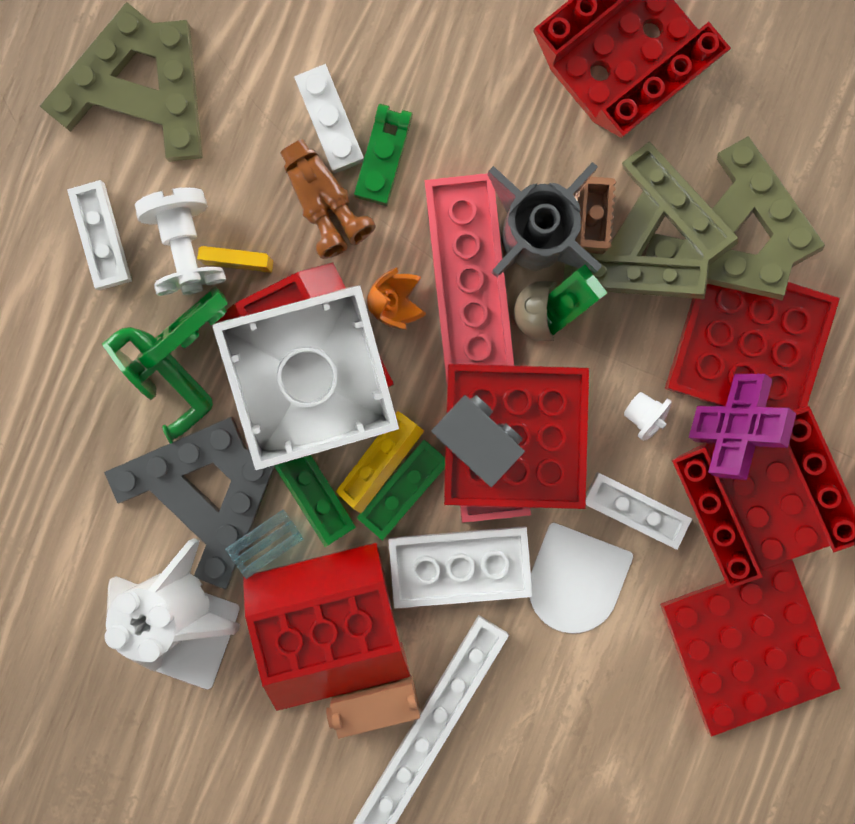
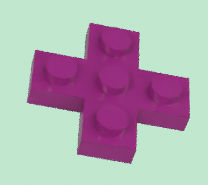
[688,374,796,480]

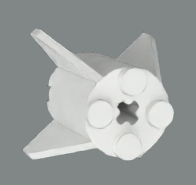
[105,538,240,672]

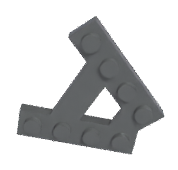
[104,417,275,589]

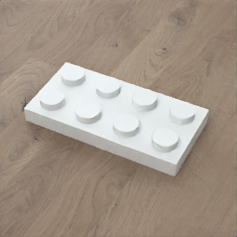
[389,526,533,609]

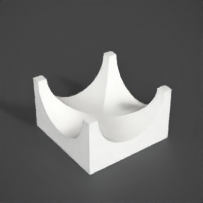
[212,286,399,470]

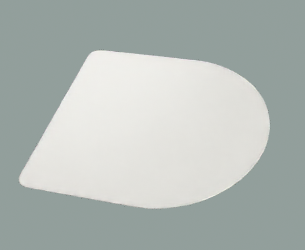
[530,523,633,633]
[156,592,240,689]

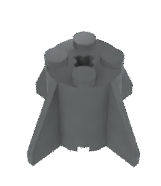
[487,162,602,277]

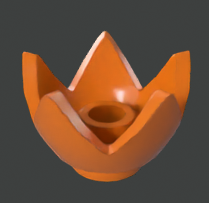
[367,267,426,330]

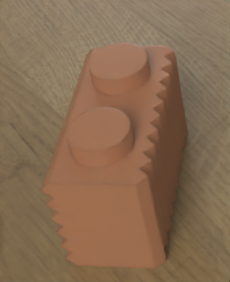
[575,177,617,254]

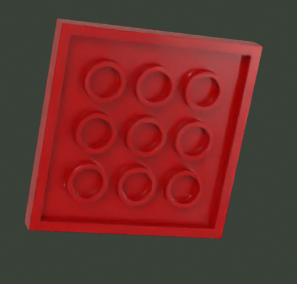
[665,282,840,410]
[444,364,589,509]
[660,559,841,737]

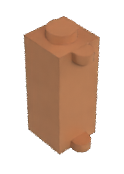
[326,676,421,739]

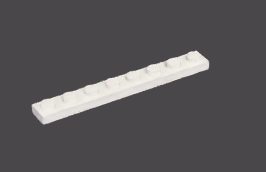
[353,615,509,824]

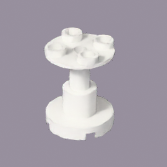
[135,188,226,296]

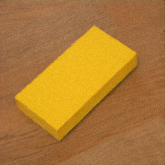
[197,246,273,273]

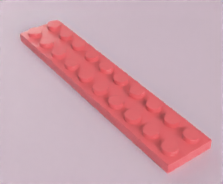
[425,173,531,523]

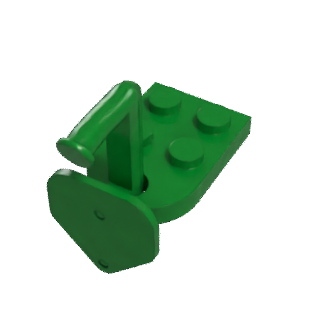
[102,286,228,444]

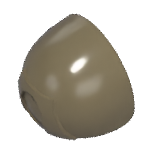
[514,281,557,341]

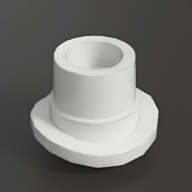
[624,392,672,441]

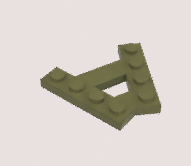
[40,2,203,162]
[646,136,825,300]
[563,141,739,299]

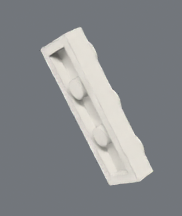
[294,64,364,174]
[67,180,132,290]
[586,472,692,550]

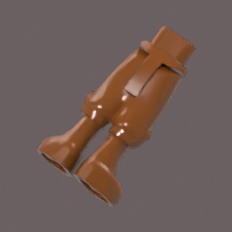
[280,139,376,259]

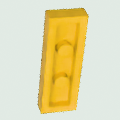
[335,410,424,514]

